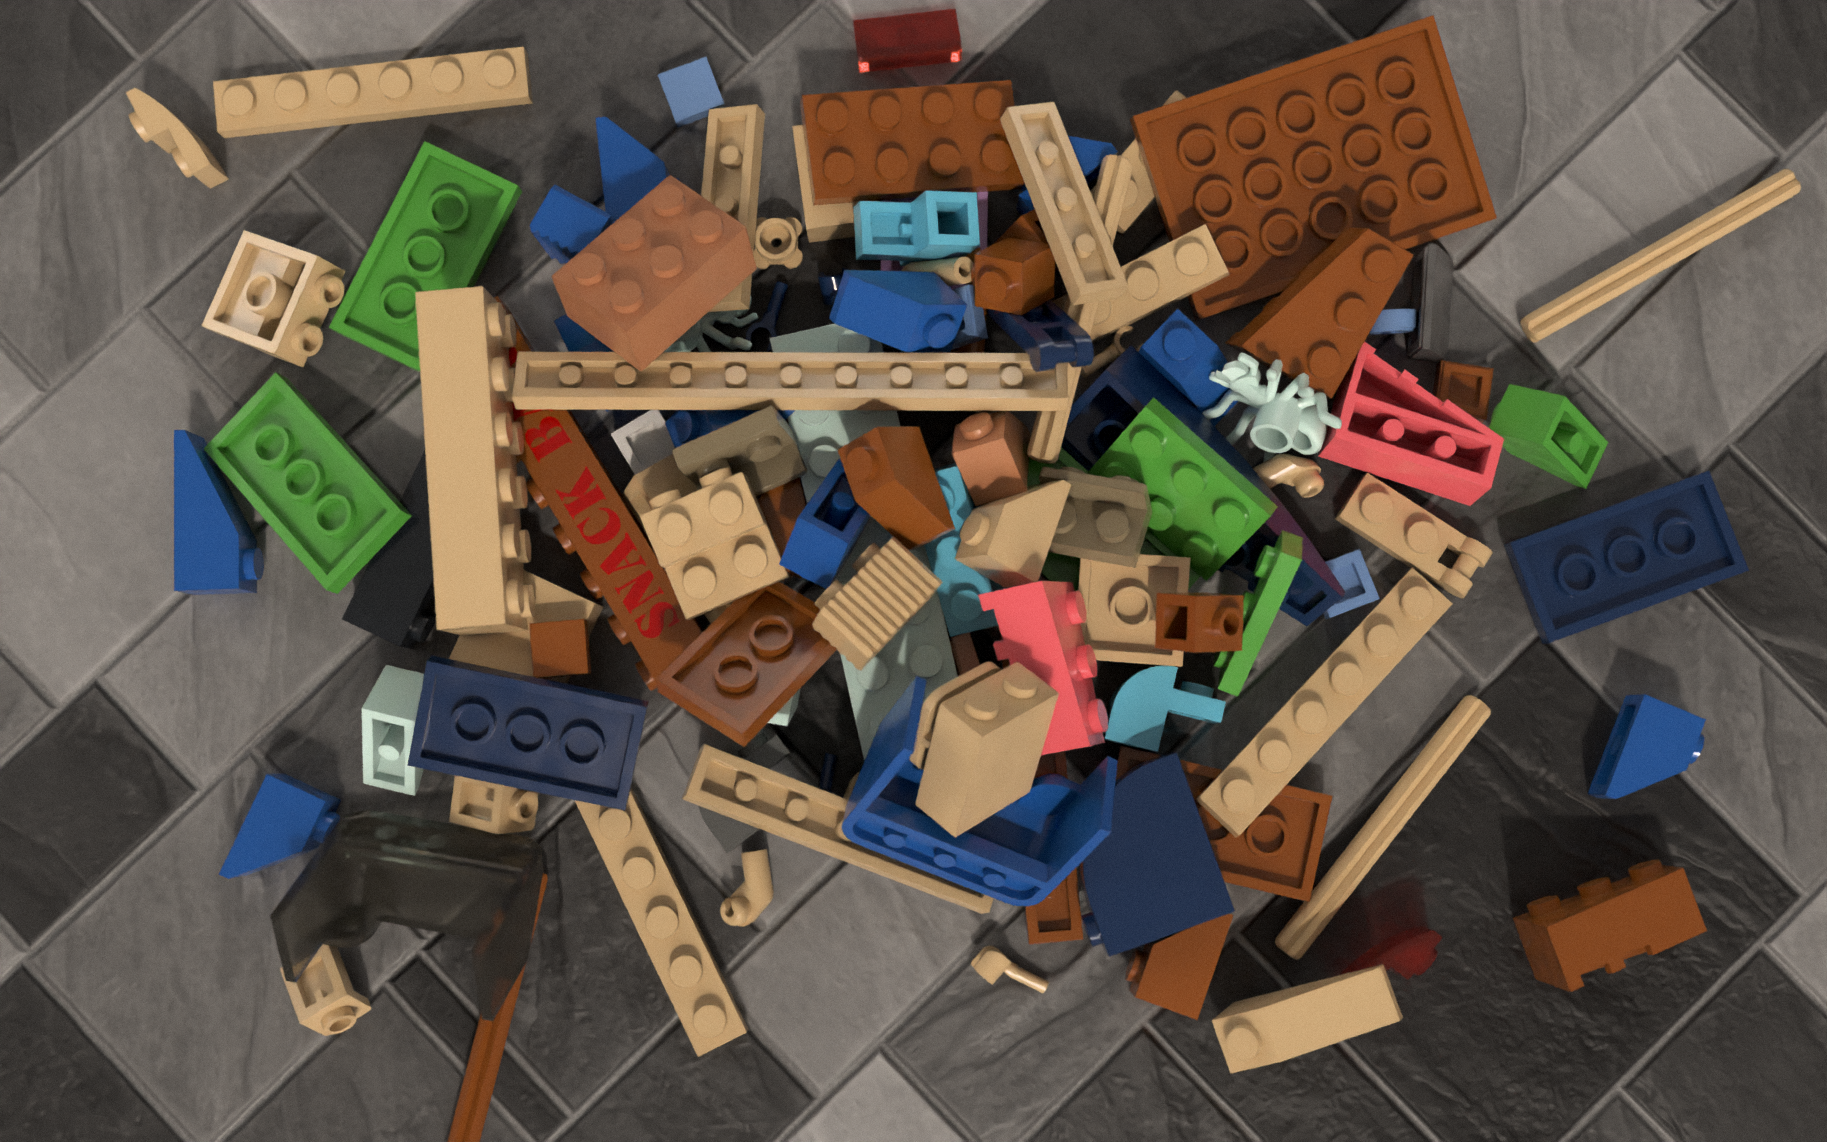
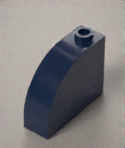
[1079,752,1235,957]

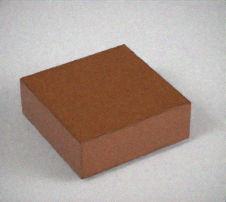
[1432,360,1494,423]
[529,619,591,678]

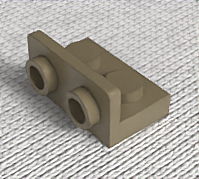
[672,405,807,496]
[1039,467,1152,568]

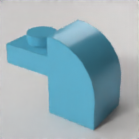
[853,191,980,266]
[1103,666,1226,752]

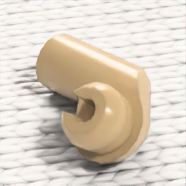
[901,256,973,286]
[1253,453,1324,498]
[720,849,774,927]

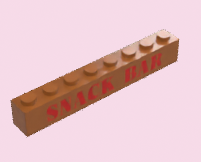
[494,296,705,691]

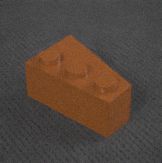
[1225,228,1414,399]

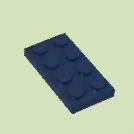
[1504,471,1749,644]
[407,655,649,810]

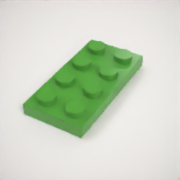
[329,141,522,372]
[204,372,412,594]

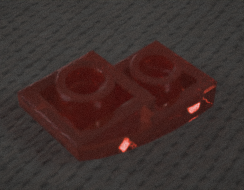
[1340,926,1443,980]

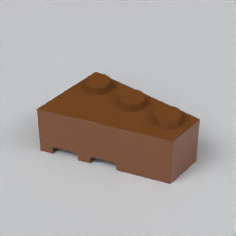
[1513,859,1707,992]

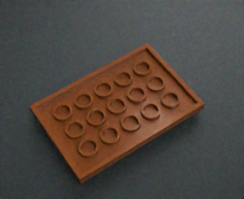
[1130,15,1497,321]

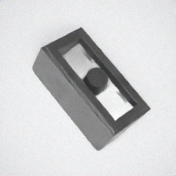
[1407,244,1454,362]

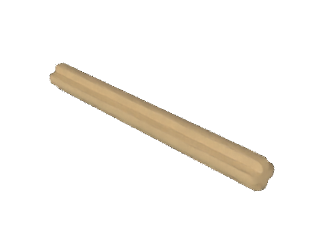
[1027,154,1133,464]
[1520,169,1801,343]
[1275,695,1491,960]

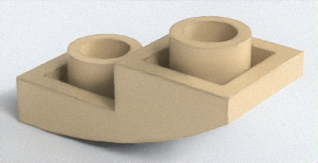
[126,88,228,189]

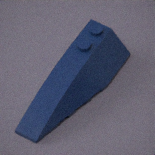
[1061,345,1346,626]

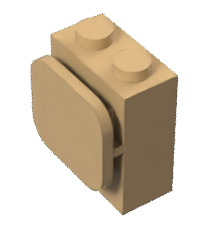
[909,661,1059,837]

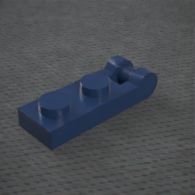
[988,299,1094,372]

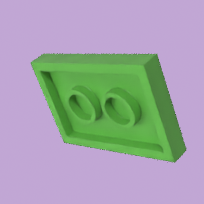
[1087,397,1278,581]

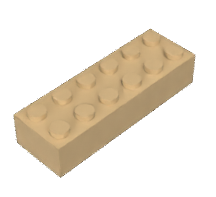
[415,286,535,636]

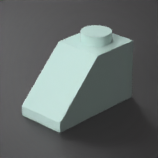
[362,665,424,796]

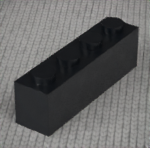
[342,451,436,649]

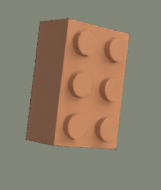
[551,175,757,372]

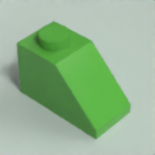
[1488,384,1608,489]

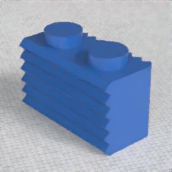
[530,185,615,264]

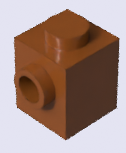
[971,237,1055,315]
[1155,592,1244,653]

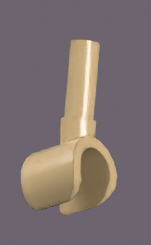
[1080,326,1144,378]
[971,946,1049,993]

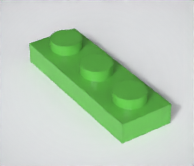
[1213,530,1303,697]

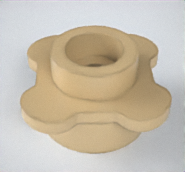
[754,217,803,269]

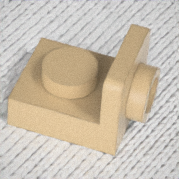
[449,775,539,834]
[280,940,371,1036]

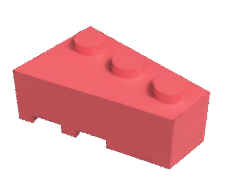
[1318,341,1504,506]
[978,581,1108,755]

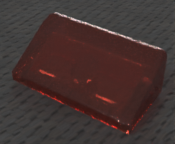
[853,9,962,73]

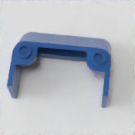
[842,676,1117,906]

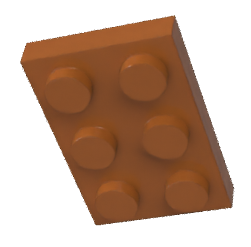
[656,582,837,747]

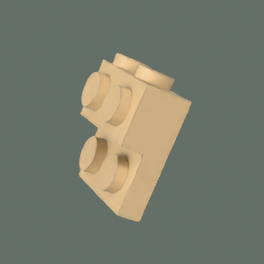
[201,230,346,368]
[640,467,790,620]

